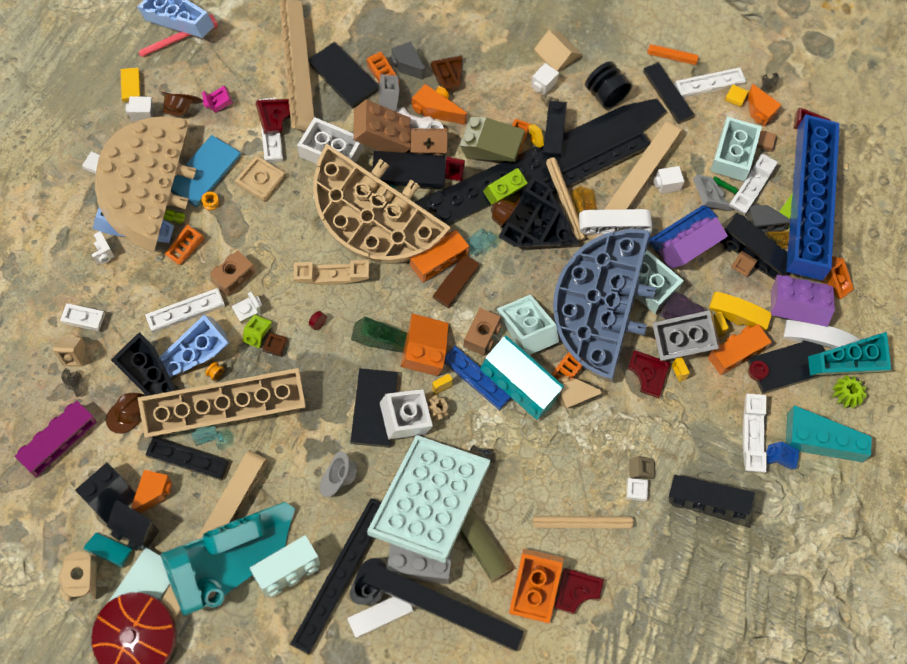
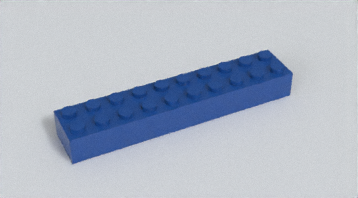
[786,114,840,281]

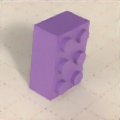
[658,217,728,269]
[771,275,835,327]

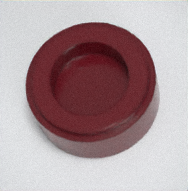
[309,311,327,330]
[748,361,769,381]

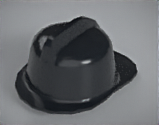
[350,558,387,606]

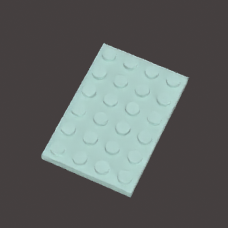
[367,435,490,563]

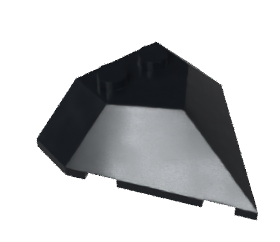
[498,176,580,247]

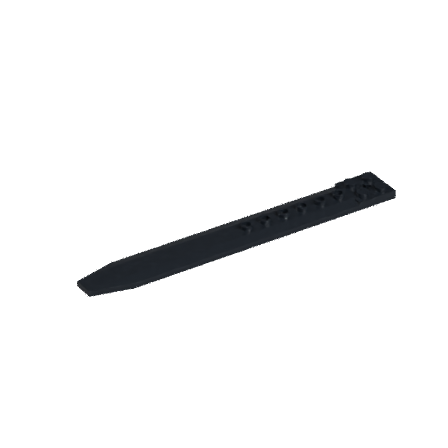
[414,98,666,226]

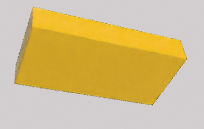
[120,68,141,102]

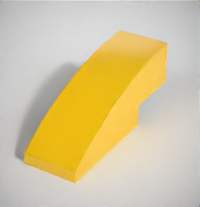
[709,291,771,331]

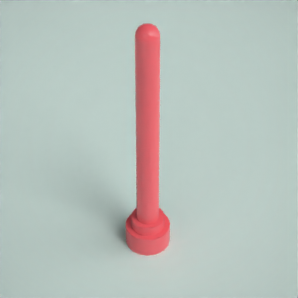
[139,14,218,57]

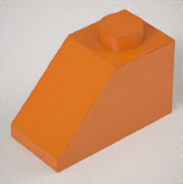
[747,84,782,127]
[821,256,854,299]
[131,470,172,514]

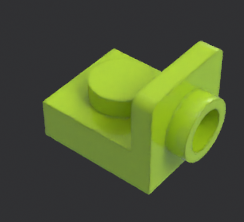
[242,315,272,348]

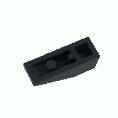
[543,101,567,156]

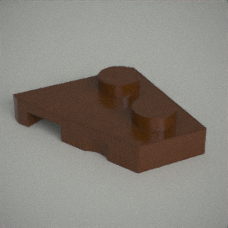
[430,55,463,92]

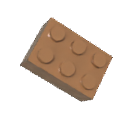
[353,99,411,153]

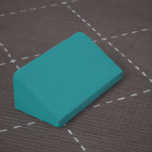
[83,533,133,568]

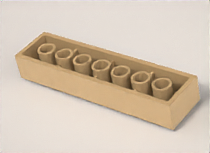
[138,368,306,438]

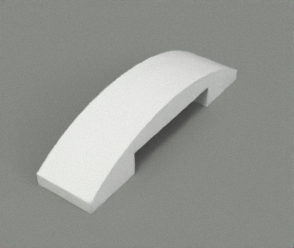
[729,154,778,214]
[783,320,860,348]
[743,394,766,473]

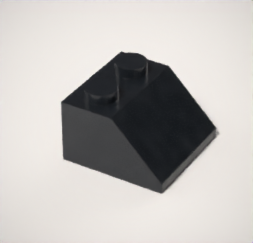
[75,462,136,524]
[107,500,159,551]

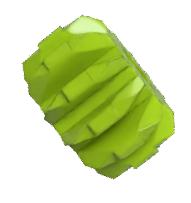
[832,375,867,409]

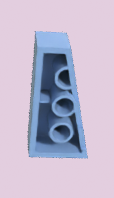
[137,0,214,38]

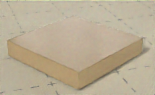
[234,155,286,202]

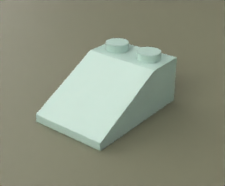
[497,294,559,355]

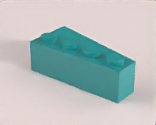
[808,332,891,375]
[785,405,872,462]

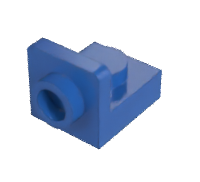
[766,441,800,470]

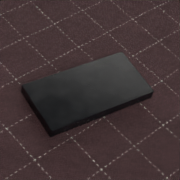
[308,41,379,108]
[372,151,446,189]
[747,341,825,394]
[350,368,398,448]

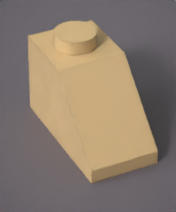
[53,335,86,367]
[557,376,601,408]

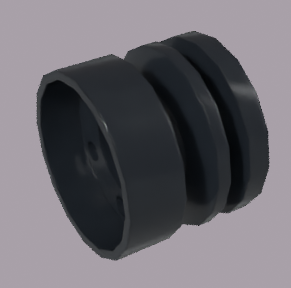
[585,61,632,109]

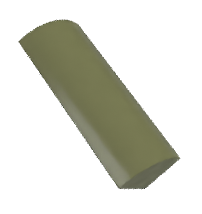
[459,507,513,583]

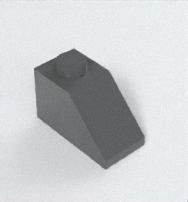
[390,42,425,80]
[745,204,790,233]

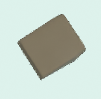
[629,456,654,479]

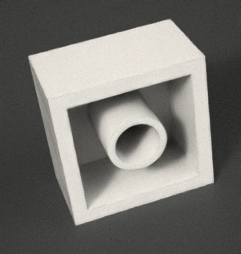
[380,390,433,440]

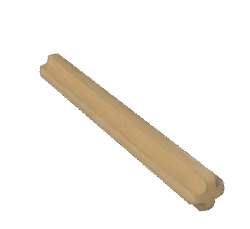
[546,157,586,241]
[532,516,633,529]

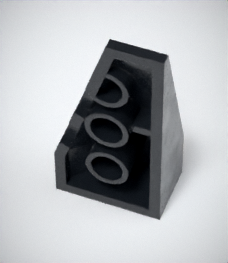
[111,332,176,396]

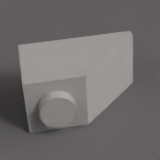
[378,74,399,111]

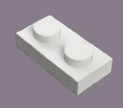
[60,303,105,331]

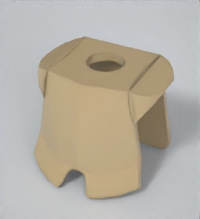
[58,552,97,602]

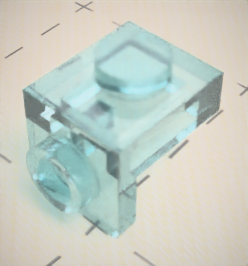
[465,228,498,257]
[191,426,224,450]

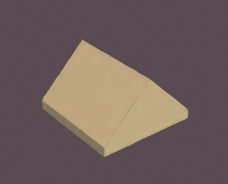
[534,30,582,72]

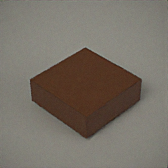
[263,332,288,357]

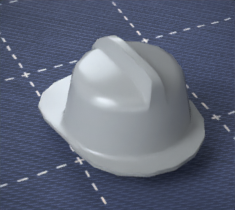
[320,451,358,497]

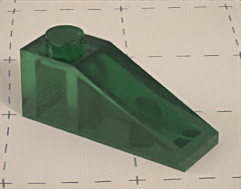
[351,316,407,353]

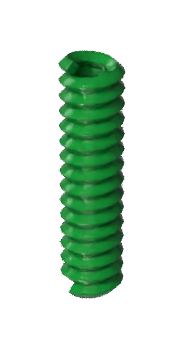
[713,176,739,194]

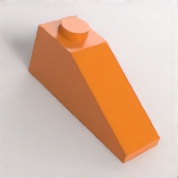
[412,84,467,124]

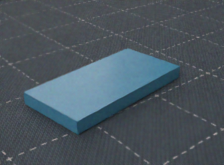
[171,135,241,208]

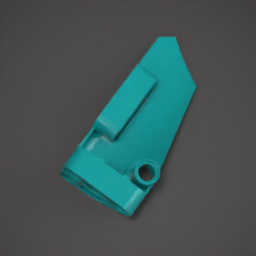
[161,502,296,616]

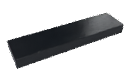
[643,62,694,124]
[145,437,229,481]

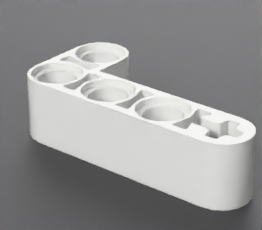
[579,209,652,236]

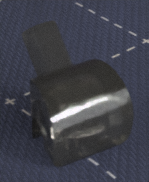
[760,73,779,93]
[61,368,83,397]
[470,445,496,470]

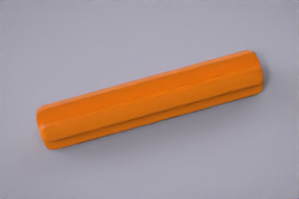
[647,44,698,65]

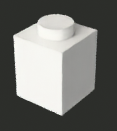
[531,63,559,95]
[126,97,155,122]
[654,166,684,194]

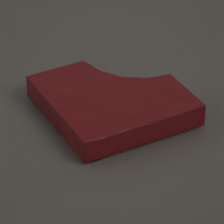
[255,99,290,134]
[627,350,670,399]
[554,568,604,615]

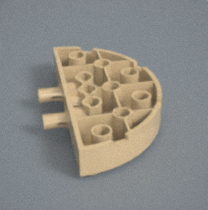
[95,117,196,252]
[313,144,451,263]

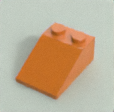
[400,313,448,376]
[509,548,564,624]

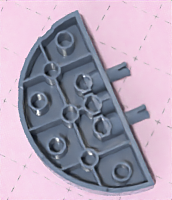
[553,229,656,382]

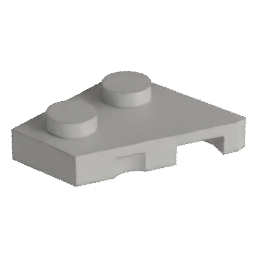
[693,174,734,211]

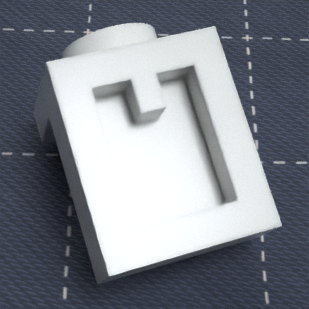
[92,231,114,265]
[232,292,262,324]

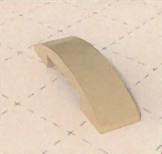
[293,260,369,285]

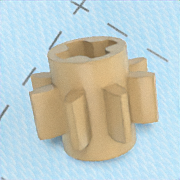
[426,395,449,421]

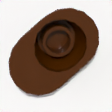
[161,92,203,116]
[491,198,520,230]
[106,393,144,434]

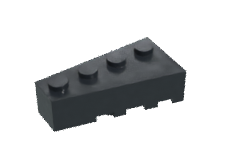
[720,212,788,280]
[669,474,755,528]

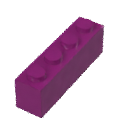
[14,400,97,478]

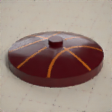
[91,592,177,664]

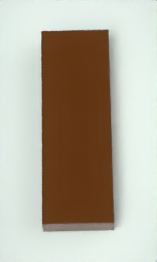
[433,254,480,308]

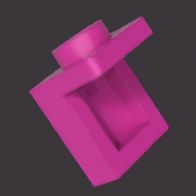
[201,86,233,113]

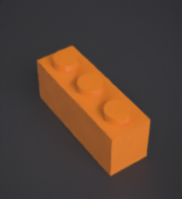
[410,230,469,283]
[708,324,771,375]

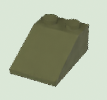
[460,117,526,161]

